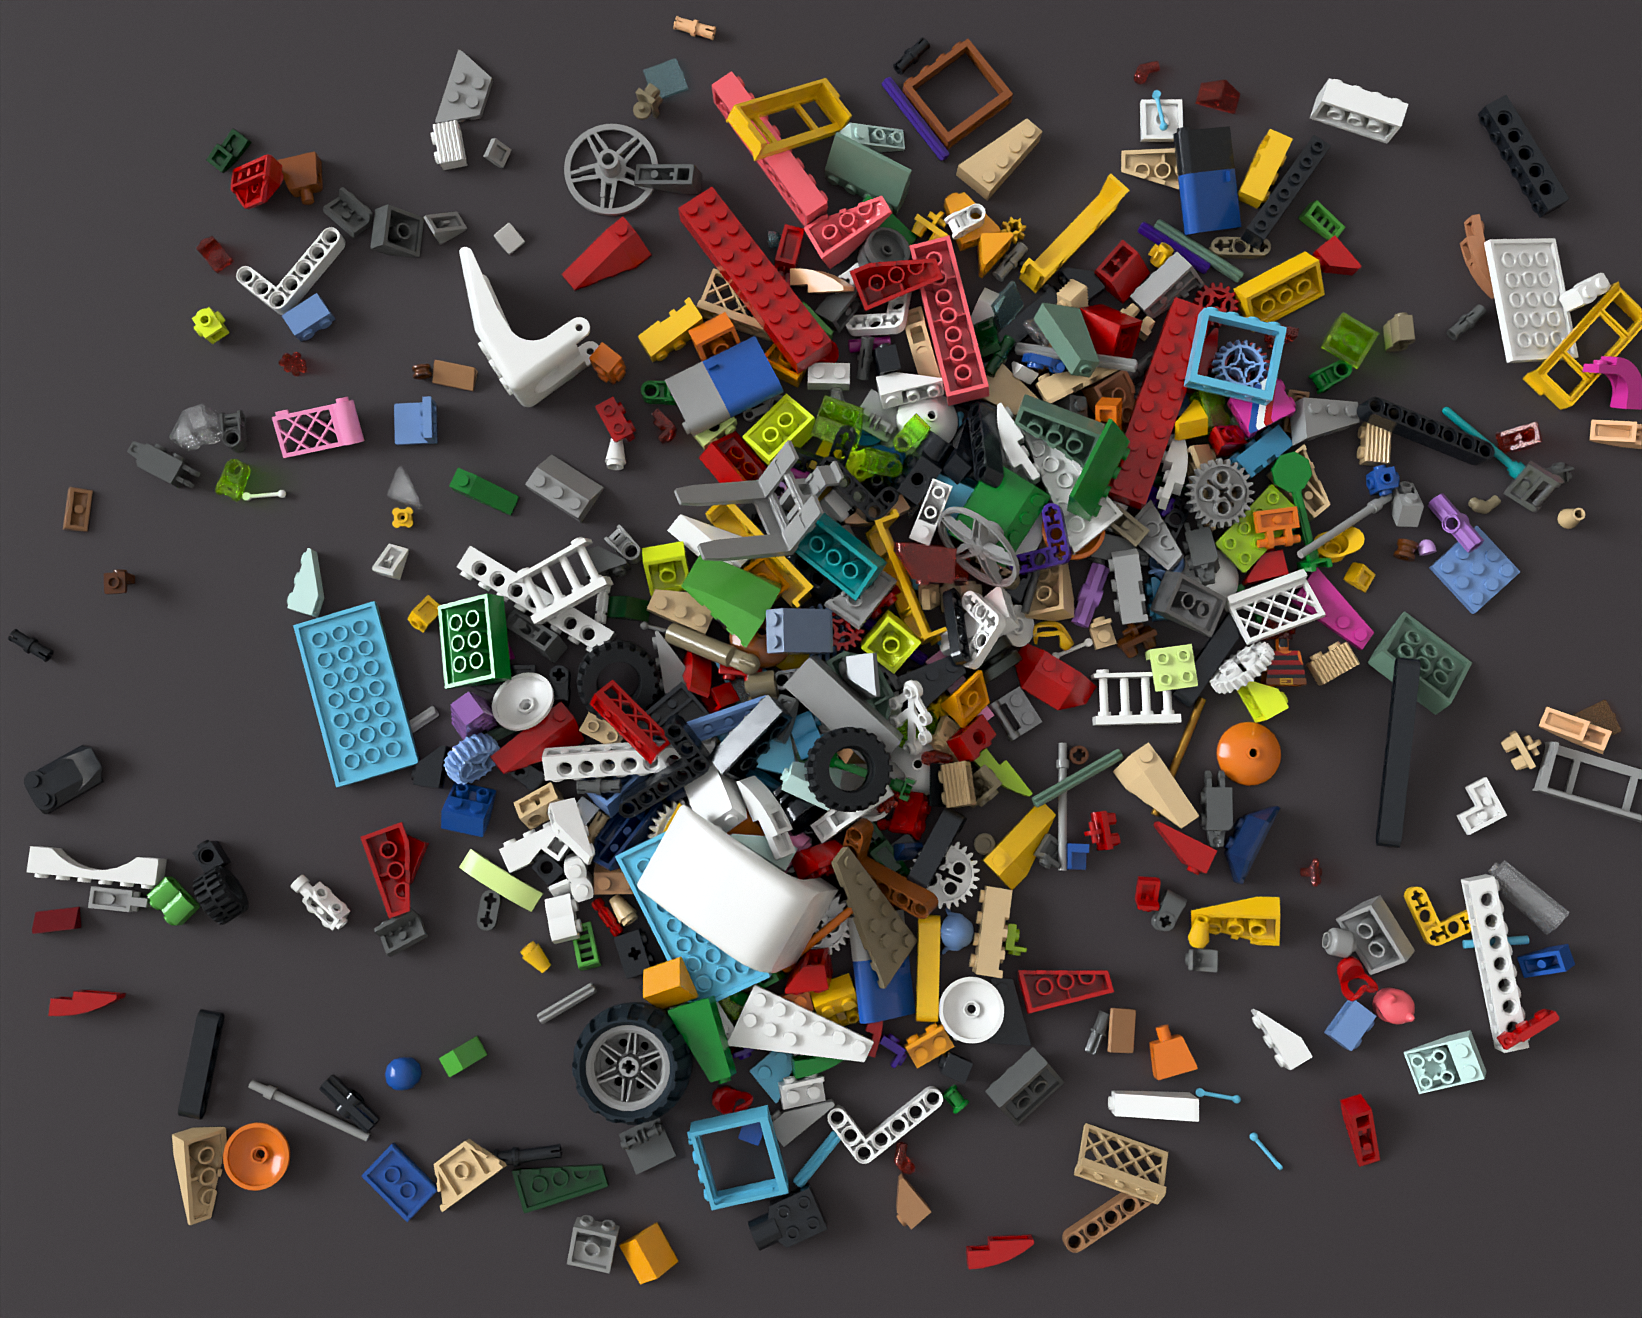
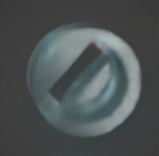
[767,231,781,248]

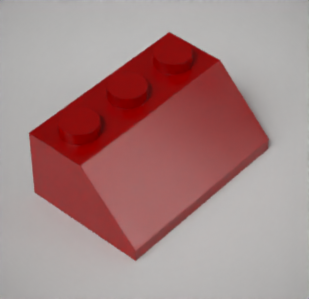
[699,431,767,505]

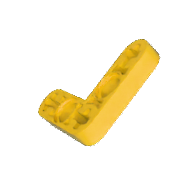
[1404,886,1471,946]

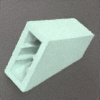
[780,761,842,811]

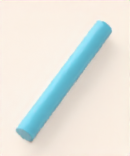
[1462,935,1529,949]

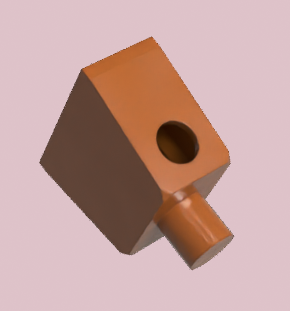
[277,151,323,205]

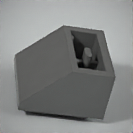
[578,546,631,581]

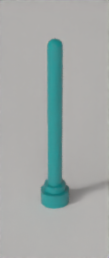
[1442,407,1526,479]

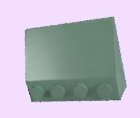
[825,132,912,215]
[1367,611,1472,715]

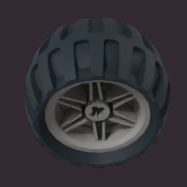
[572,1002,692,1125]

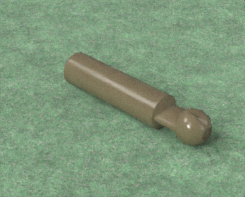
[665,623,760,675]

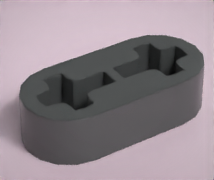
[477,890,502,931]

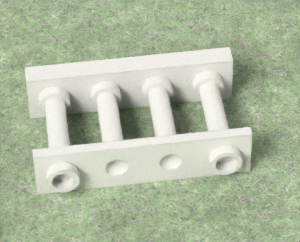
[512,537,614,624]
[1090,669,1181,726]

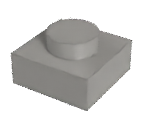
[483,138,512,168]

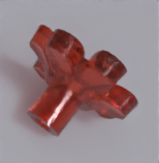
[279,352,307,376]
[877,790,900,814]
[1300,858,1322,887]

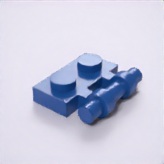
[1022,353,1065,373]

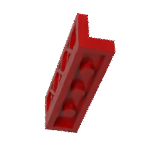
[590,679,671,765]

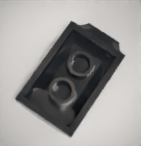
[24,745,104,815]

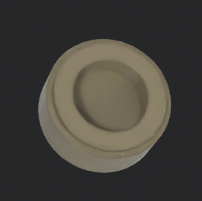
[973,833,995,855]

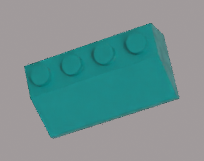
[795,513,888,601]

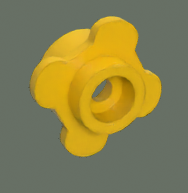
[392,507,413,528]

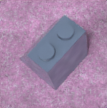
[766,608,833,655]

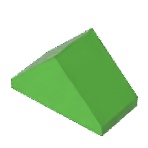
[439,1036,488,1077]

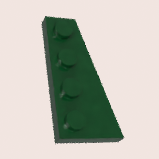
[512,1164,609,1214]

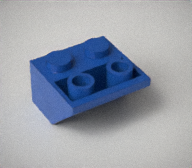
[441,782,496,837]

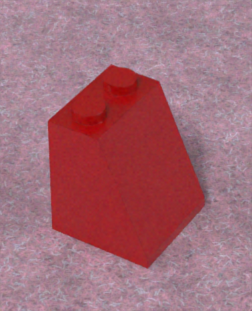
[1080,304,1143,359]

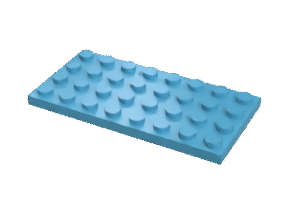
[293,601,420,788]
[615,831,772,1003]

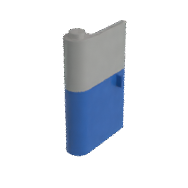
[665,336,784,437]
[847,910,916,1024]

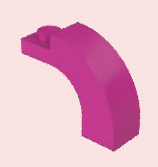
[1582,356,1642,410]

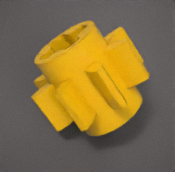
[1000,217,1026,244]
[1148,242,1174,268]
[927,693,949,719]

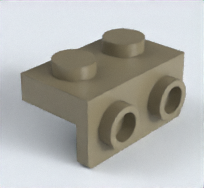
[970,764,1002,809]

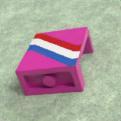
[1227,379,1296,440]

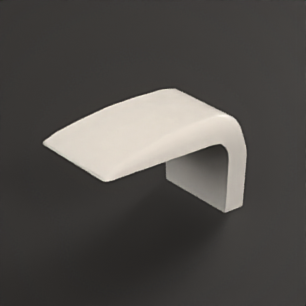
[637,805,838,973]

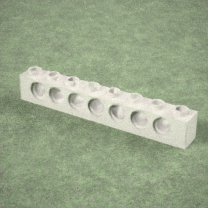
[457,546,616,652]
[542,736,717,782]
[1461,874,1530,1053]

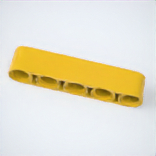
[916,915,941,1022]

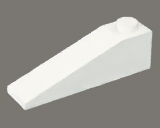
[667,514,751,569]

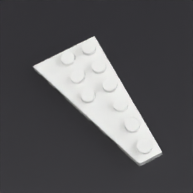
[1023,431,1123,555]
[728,984,874,1062]

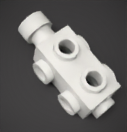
[290,875,350,931]

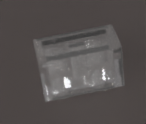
[169,403,222,451]

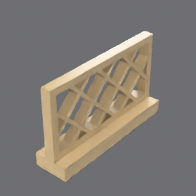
[696,268,773,342]
[1074,1123,1168,1205]

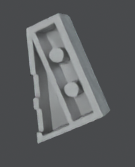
[1130,252,1205,319]
[1290,397,1360,446]
[1108,548,1148,625]

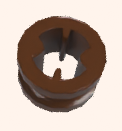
[412,364,432,380]
[1068,745,1089,765]

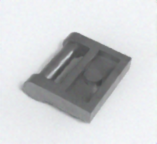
[1504,461,1564,513]
[988,686,1042,742]

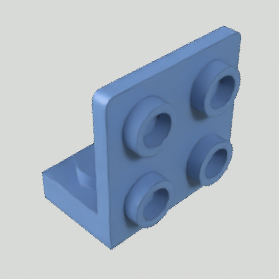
[394,396,438,445]

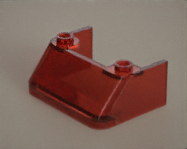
[893,542,971,585]

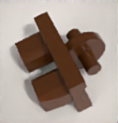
[1116,622,1158,658]

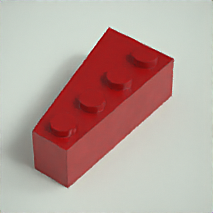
[1016,970,1114,1014]

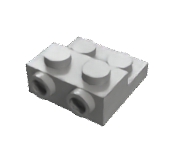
[567,1215,620,1274]

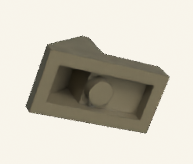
[1109,504,1150,548]

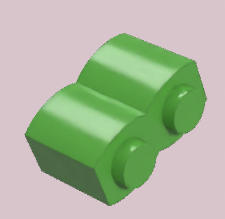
[147,876,201,926]

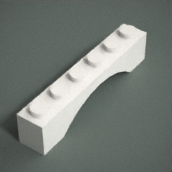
[27,846,167,889]

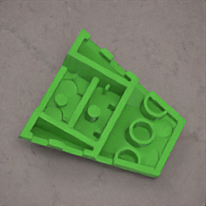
[681,555,781,648]

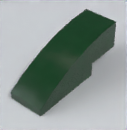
[868,822,910,877]

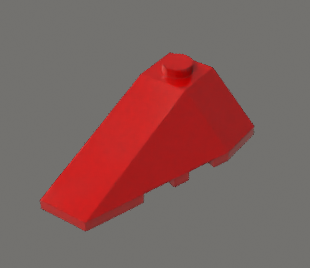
[561,217,652,291]
[490,702,585,774]

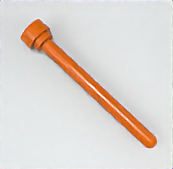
[782,907,853,973]

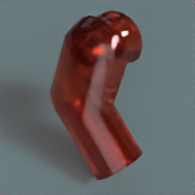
[1134,61,1160,84]
[921,750,953,766]
[894,1142,915,1175]

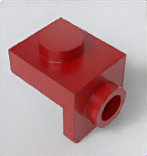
[1135,876,1161,912]

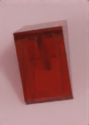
[1195,79,1240,114]
[1495,421,1543,453]

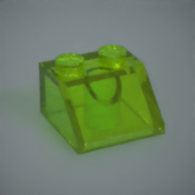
[1321,312,1379,369]
[1190,390,1230,437]

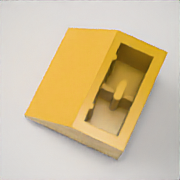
[810,973,859,1026]

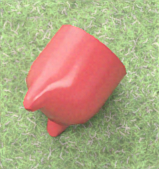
[1372,987,1415,1025]

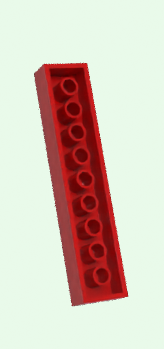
[678,187,832,374]
[1108,297,1211,510]

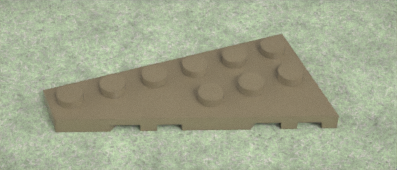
[831,847,918,988]

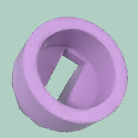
[1418,539,1437,556]

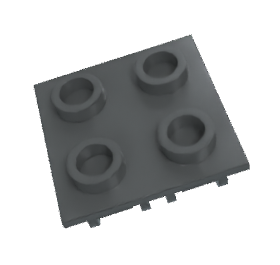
[619,1118,676,1175]

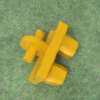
[912,211,949,241]

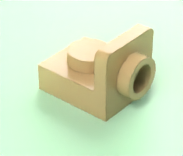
[1088,616,1117,650]

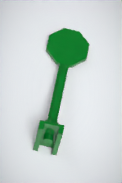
[1271,452,1333,572]
[796,751,917,801]

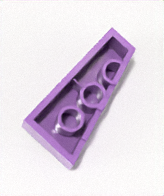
[450,691,498,740]

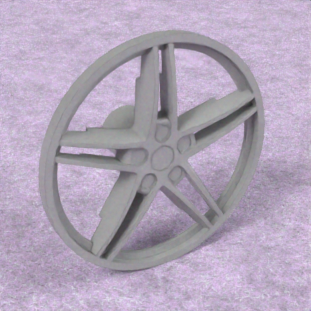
[564,124,658,216]
[937,507,1020,587]

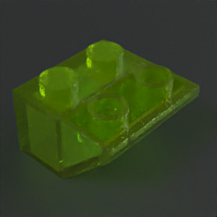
[810,395,864,451]

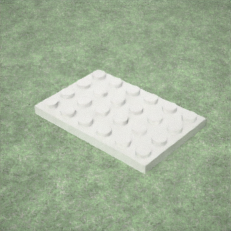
[1484,238,1579,363]

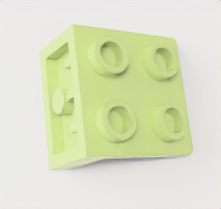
[1145,644,1198,692]

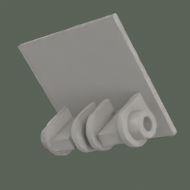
[851,389,900,443]

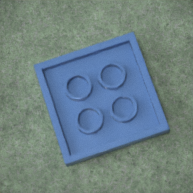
[1429,526,1520,614]

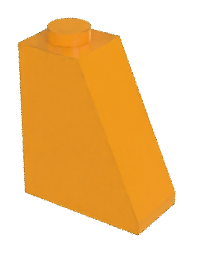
[943,192,1001,251]

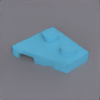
[749,1051,794,1103]

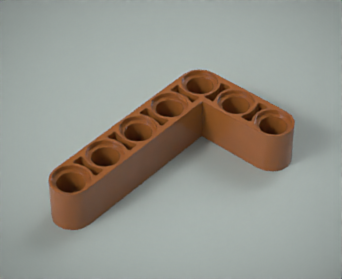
[843,818,938,919]

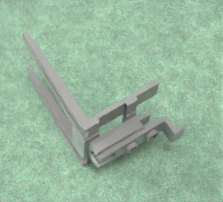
[674,440,844,561]

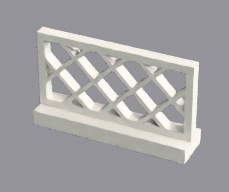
[1224,568,1326,645]

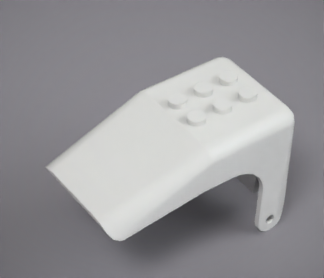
[459,247,598,407]

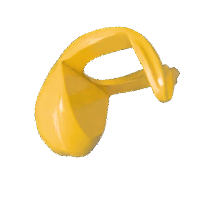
[1033,621,1074,651]

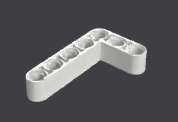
[236,227,346,315]
[827,1086,943,1164]

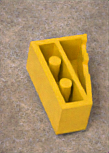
[1238,129,1293,209]
[638,297,704,362]

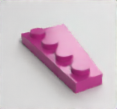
[1291,567,1374,650]

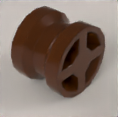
[1393,539,1419,562]

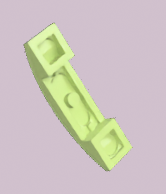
[459,849,543,912]

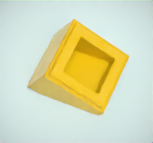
[1343,562,1375,593]

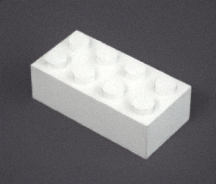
[1310,78,1408,144]

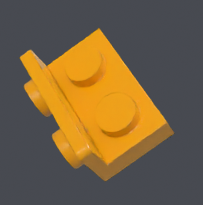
[904,1022,954,1069]

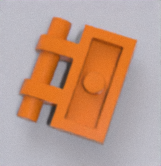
[1253,506,1301,549]

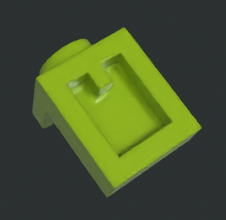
[1003,923,1027,956]

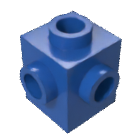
[1366,465,1400,496]

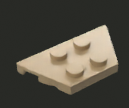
[434,1139,507,1212]

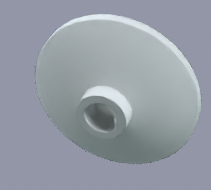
[1005,605,1034,647]

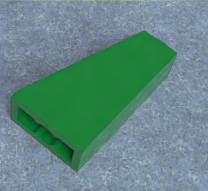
[668,996,737,1084]

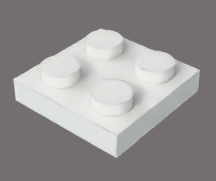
[1140,99,1183,142]

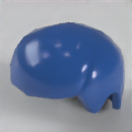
[385,1057,422,1091]

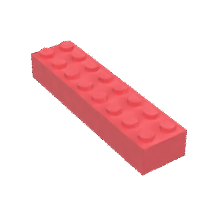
[712,71,828,227]
[909,235,989,406]

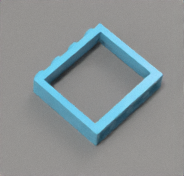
[1184,307,1287,406]
[687,1105,789,1210]

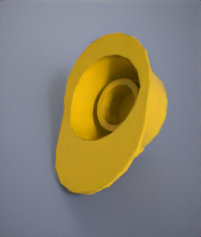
[1314,526,1365,563]

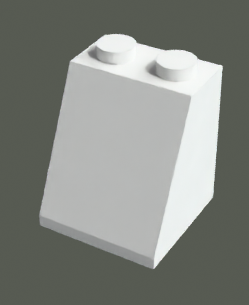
[684,762,747,833]

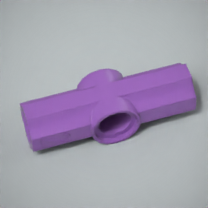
[1428,493,1484,553]
[1071,563,1109,628]

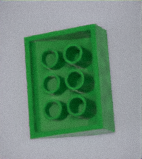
[1067,418,1131,522]
[947,466,1051,568]
[438,593,511,689]

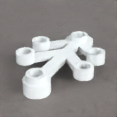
[889,680,932,756]

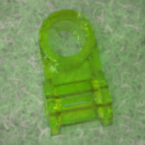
[893,413,931,453]
[859,447,903,477]
[215,459,251,502]

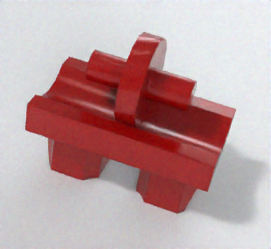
[1084,811,1121,851]

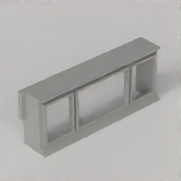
[1532,742,1642,823]

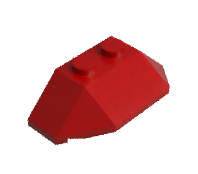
[230,154,284,210]
[1015,643,1097,711]

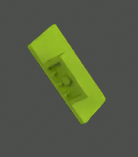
[1215,484,1294,573]

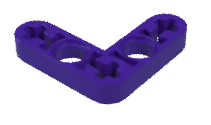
[1010,503,1071,574]

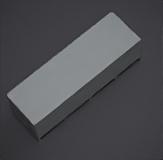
[783,654,904,761]

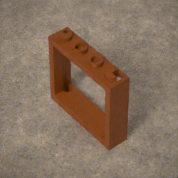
[903,39,1013,150]

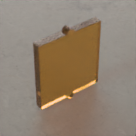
[1572,699,1622,736]

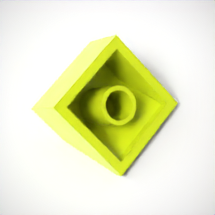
[642,541,689,596]
[861,610,921,674]
[1237,681,1289,723]

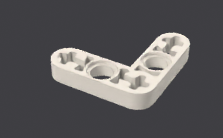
[846,292,912,336]
[961,591,1006,669]

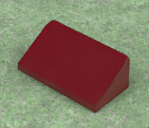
[32,907,81,934]

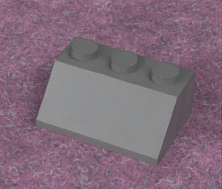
[525,454,604,523]
[1336,895,1415,975]

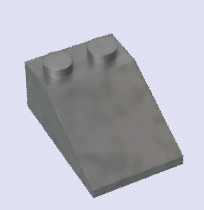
[1149,571,1228,637]

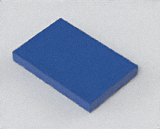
[361,1143,438,1222]

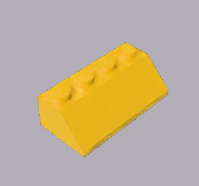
[1234,251,1325,332]

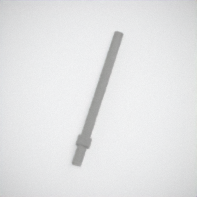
[1297,494,1393,559]
[1056,743,1069,871]
[248,1080,371,1142]

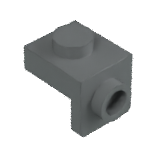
[1034,834,1061,869]
[1185,948,1220,972]

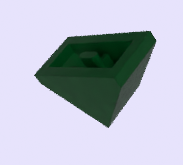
[607,596,650,622]

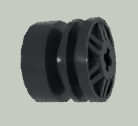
[772,785,824,836]

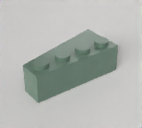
[1014,394,1105,468]

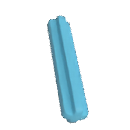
[793,1131,841,1188]

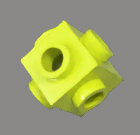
[192,307,230,344]
[841,449,875,482]

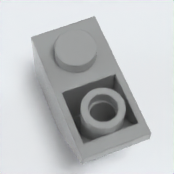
[1391,481,1424,527]

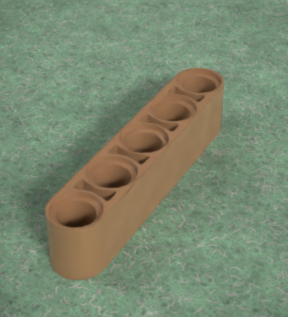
[1062,1192,1152,1253]

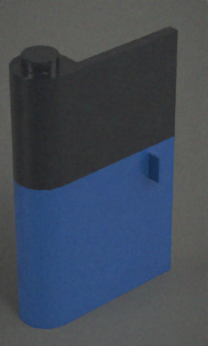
[1173,126,1241,235]

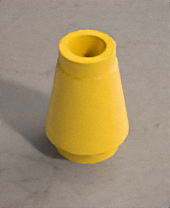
[1188,915,1209,948]
[520,941,551,973]

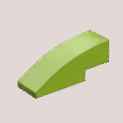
[973,749,1033,797]

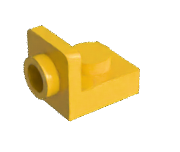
[408,595,440,633]

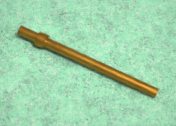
[1151,697,1206,817]

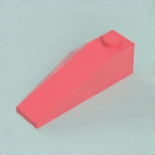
[804,196,892,269]

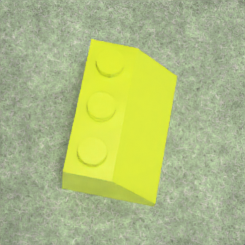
[742,393,820,466]

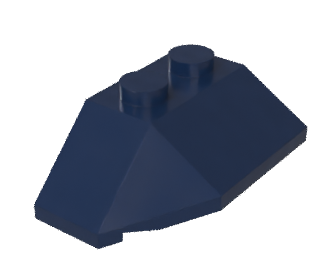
[593,793,663,871]
[1224,806,1281,884]

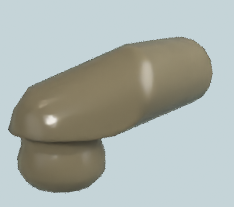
[1468,495,1501,514]

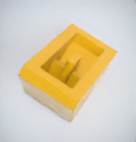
[1175,399,1208,441]

